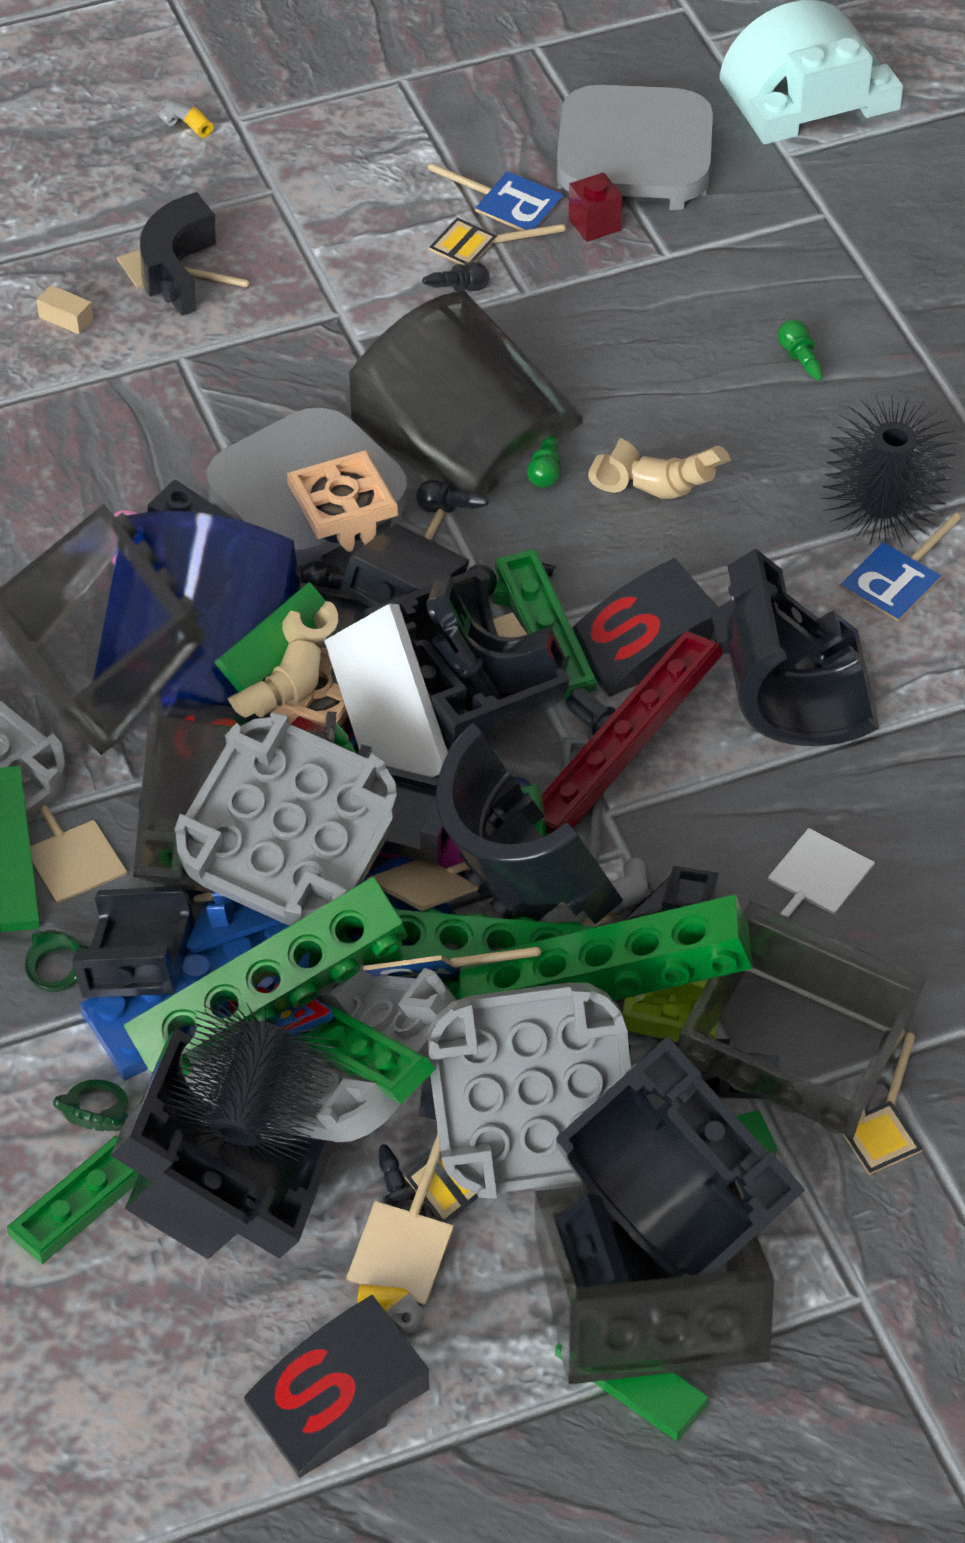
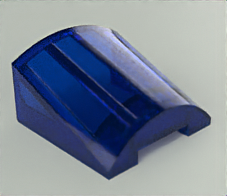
[90,511,300,718]

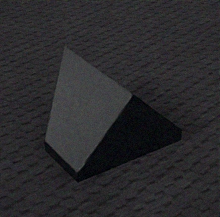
[620,865,719,922]

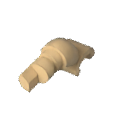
[588,438,731,499]
[228,601,338,718]

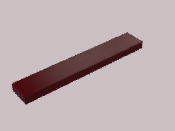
[542,631,723,834]

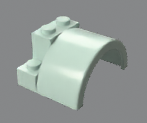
[719,0,903,144]

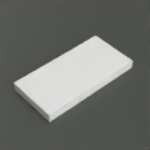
[324,604,448,779]

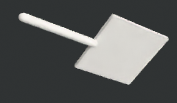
[768,828,875,920]

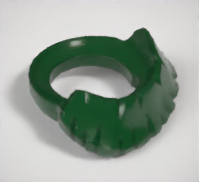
[24,929,89,992]
[53,1079,129,1132]

